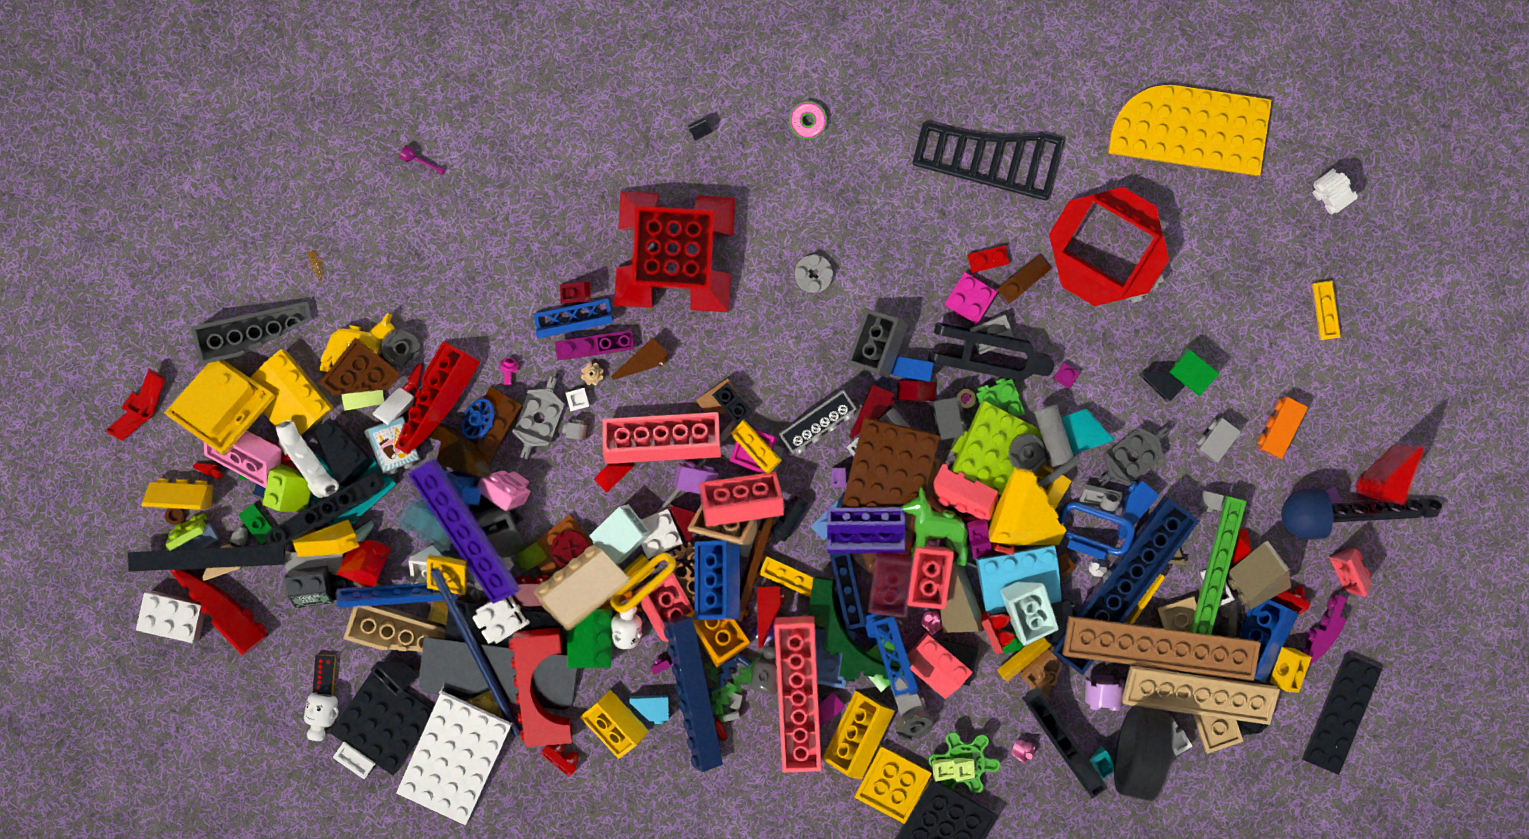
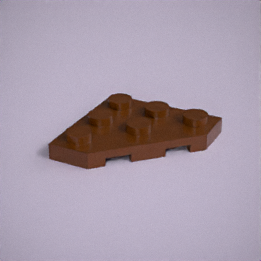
[319,338,402,395]

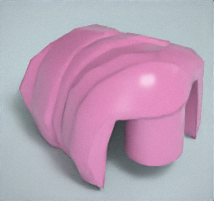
[921,611,942,636]
[1011,739,1036,763]

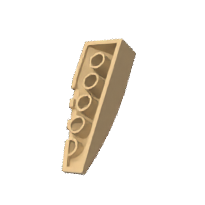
[343,605,446,652]

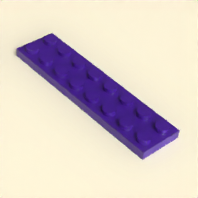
[407,458,521,604]

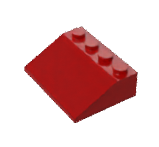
[1355,445,1424,504]

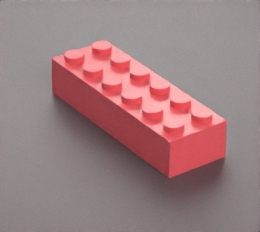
[603,412,721,464]

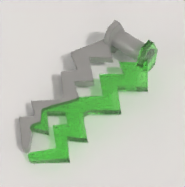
[704,659,743,724]

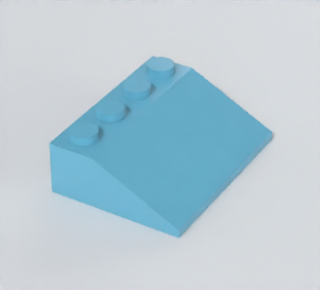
[976,545,1062,614]

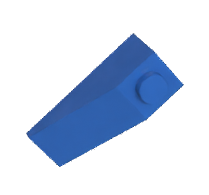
[1115,480,1159,539]

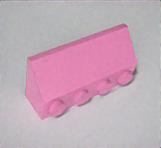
[204,430,281,488]

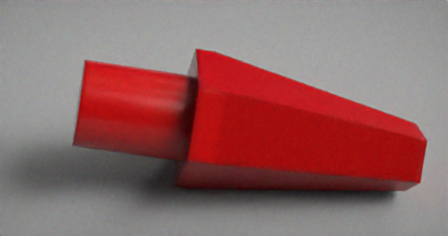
[403,363,423,393]
[193,462,223,479]
[713,713,727,741]

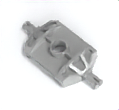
[512,377,565,459]

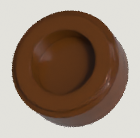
[165,508,186,525]

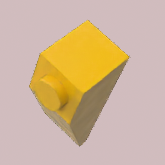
[292,520,359,557]

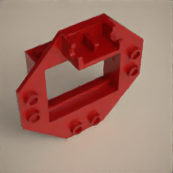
[1049,187,1169,306]

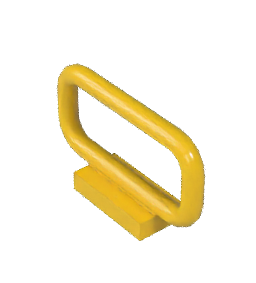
[610,552,676,613]

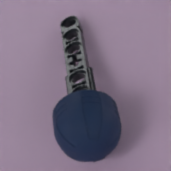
[1281,489,1442,539]

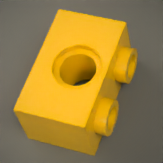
[1270,647,1312,693]

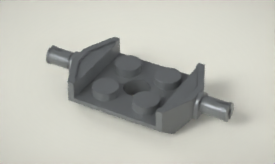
[1098,427,1170,486]

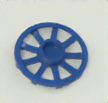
[462,399,496,441]

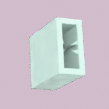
[589,504,652,564]

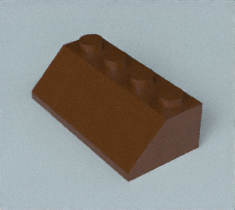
[466,386,524,466]

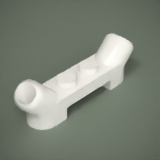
[276,420,339,498]

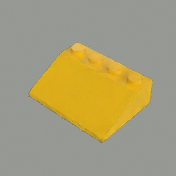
[250,349,335,437]

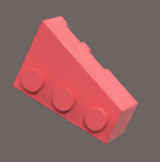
[934,464,998,520]

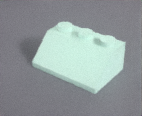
[1000,582,1059,646]

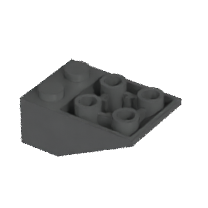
[473,506,526,560]

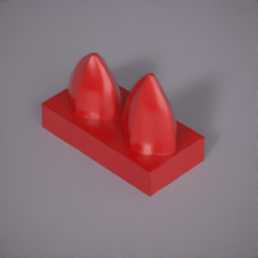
[1269,584,1310,614]
[981,611,1014,654]
[539,744,579,777]

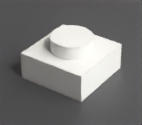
[566,388,590,411]

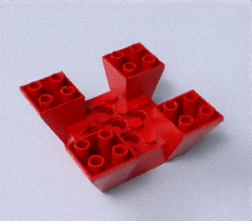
[614,191,735,312]

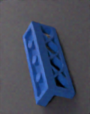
[533,298,613,339]
[872,616,917,697]

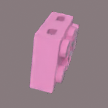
[477,471,531,511]

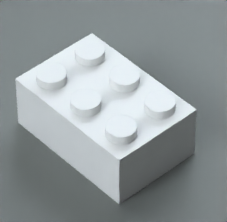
[136,591,205,643]

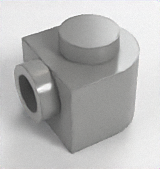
[563,419,587,440]
[1199,490,1225,513]

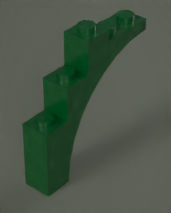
[808,577,900,682]

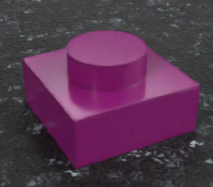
[1053,363,1079,389]
[650,657,671,675]

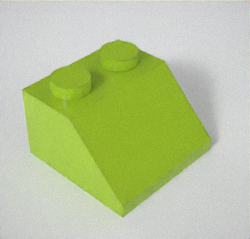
[262,464,312,512]

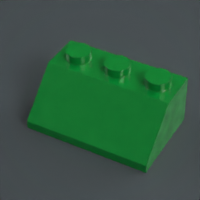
[567,609,612,669]

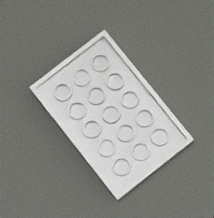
[396,691,512,825]

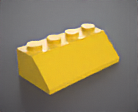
[822,690,895,780]

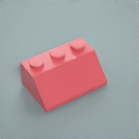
[907,545,954,609]
[634,572,694,642]
[907,632,972,699]

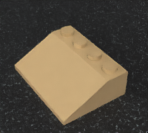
[533,544,630,630]

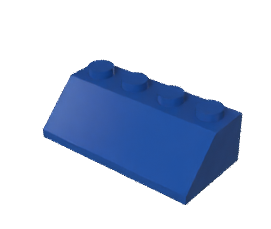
[695,540,740,620]
[1235,600,1298,683]

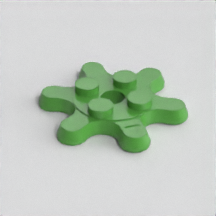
[929,731,1000,794]

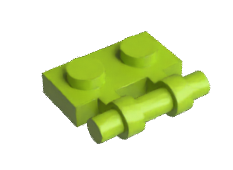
[165,513,207,550]

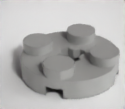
[794,254,833,293]

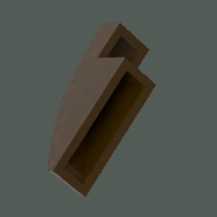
[428,424,491,478]

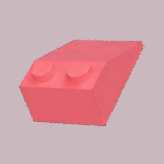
[1329,547,1371,597]

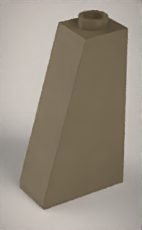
[940,558,984,633]

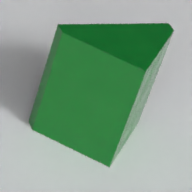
[1169,346,1219,396]

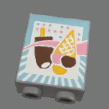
[364,416,420,476]

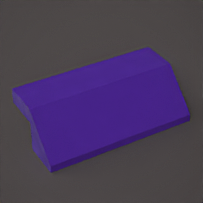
[827,508,905,553]

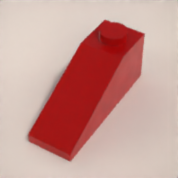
[757,586,784,648]

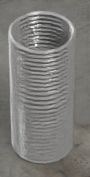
[1034,404,1074,467]

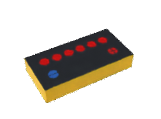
[312,654,336,695]

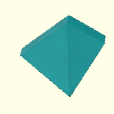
[1090,746,1114,779]

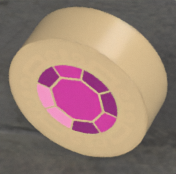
[956,389,976,408]

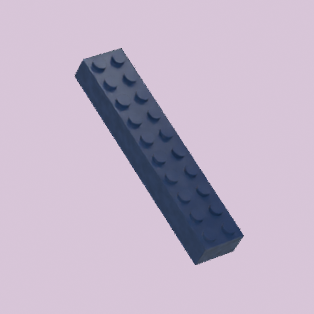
[1049,496,1200,675]

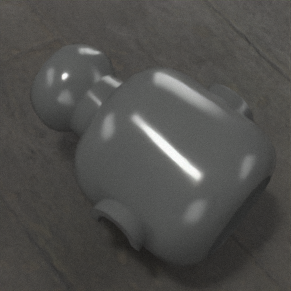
[751,645,778,694]

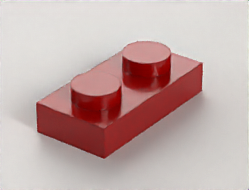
[967,245,1009,274]

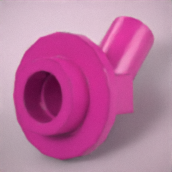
[500,358,519,386]

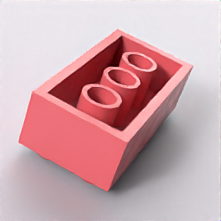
[699,472,783,527]

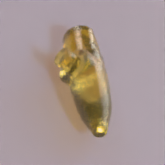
[307,251,322,280]

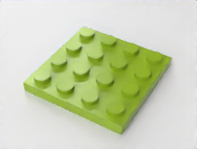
[951,401,1049,496]

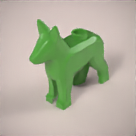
[902,487,968,566]

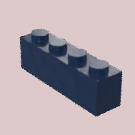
[829,553,865,630]

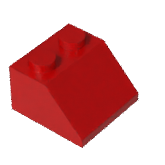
[337,540,391,587]

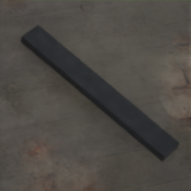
[128,545,285,572]

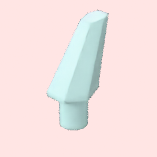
[355,520,374,542]

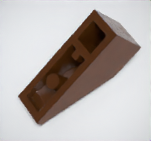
[995,254,1051,305]
[611,337,669,380]

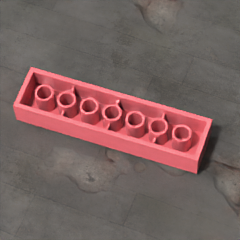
[774,616,822,772]

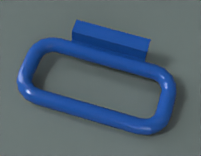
[1058,502,1135,560]

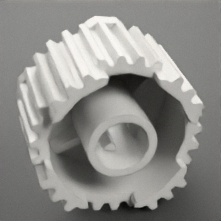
[1313,168,1358,214]

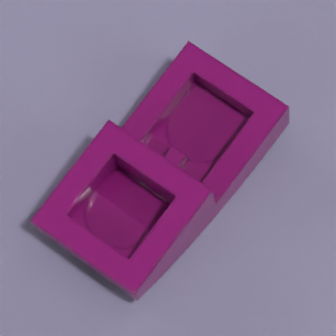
[967,519,992,559]
[819,692,845,727]

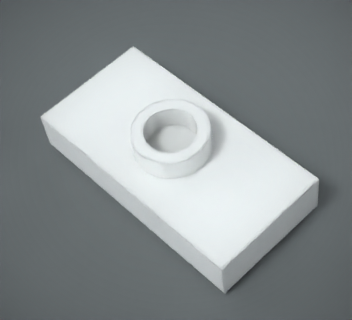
[333,742,375,779]

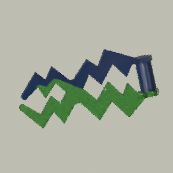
[707,652,754,714]

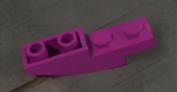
[554,330,635,361]
[1301,594,1347,665]

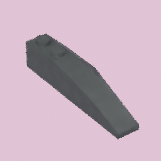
[191,301,312,365]

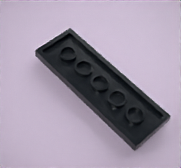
[1302,654,1382,775]

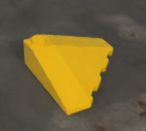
[988,468,1066,545]

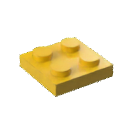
[427,554,467,595]

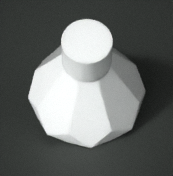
[1089,559,1107,576]

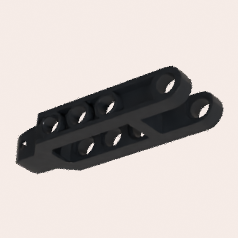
[927,322,1055,381]
[266,473,386,547]

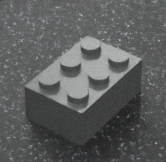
[847,309,909,378]

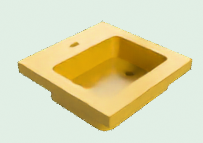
[164,360,275,456]

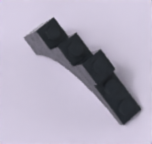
[1022,687,1108,799]

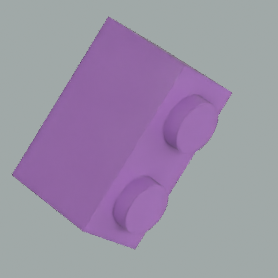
[673,461,719,494]

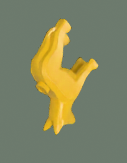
[320,313,395,372]

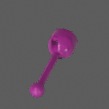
[399,145,445,175]

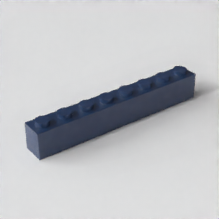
[664,615,723,772]

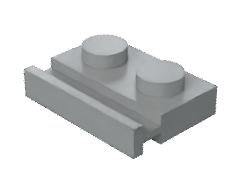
[970,314,1013,355]

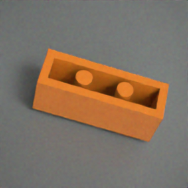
[1257,397,1308,459]

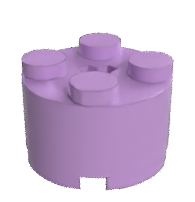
[1085,675,1125,711]

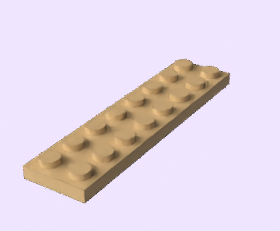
[1156,596,1243,754]
[1122,666,1280,725]

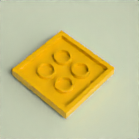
[854,745,932,824]

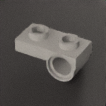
[1079,484,1122,514]

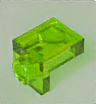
[517,542,547,571]

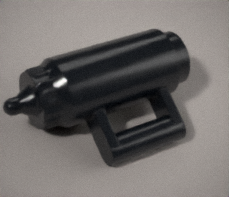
[771,495,808,545]

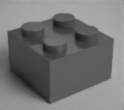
[929,397,966,440]

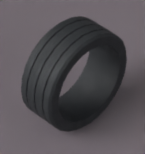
[1114,705,1174,801]

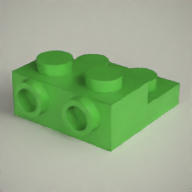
[975,378,1025,417]

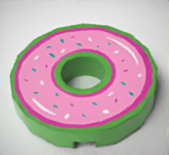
[789,101,827,140]

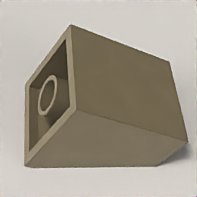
[1228,541,1291,610]

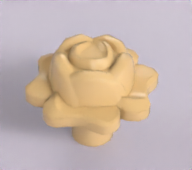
[581,363,604,385]

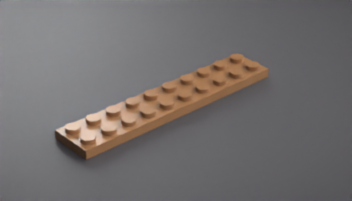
[1063,616,1260,680]

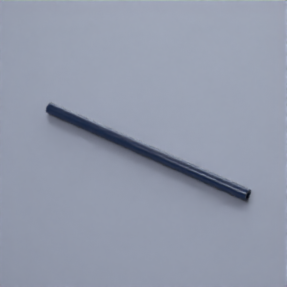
[430,567,521,737]

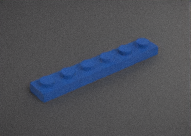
[337,583,456,608]

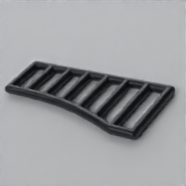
[912,122,1064,201]

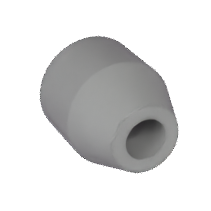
[229,526,248,547]

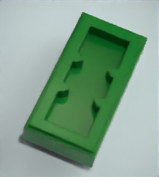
[238,503,274,545]

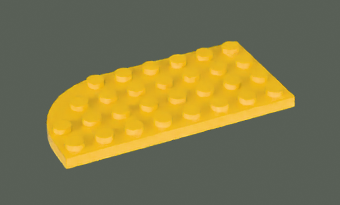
[1108,85,1272,176]

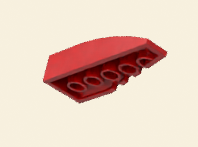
[395,341,480,455]
[169,569,269,655]

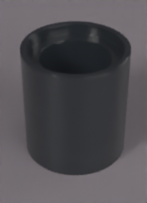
[688,117,712,141]

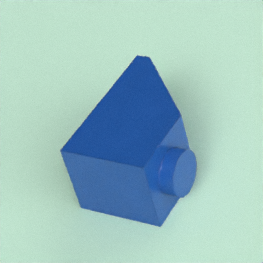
[863,610,887,649]

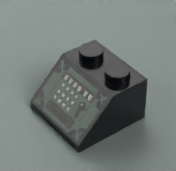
[284,566,334,608]

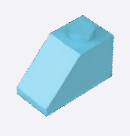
[630,695,670,724]

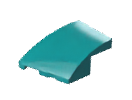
[1047,408,1115,454]

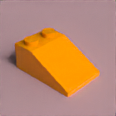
[686,610,750,667]

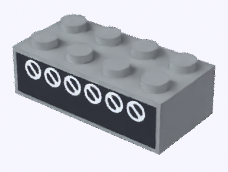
[779,390,856,454]

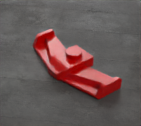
[105,368,165,441]

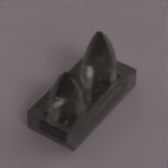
[1212,601,1243,639]

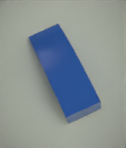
[890,356,934,382]
[443,470,481,505]

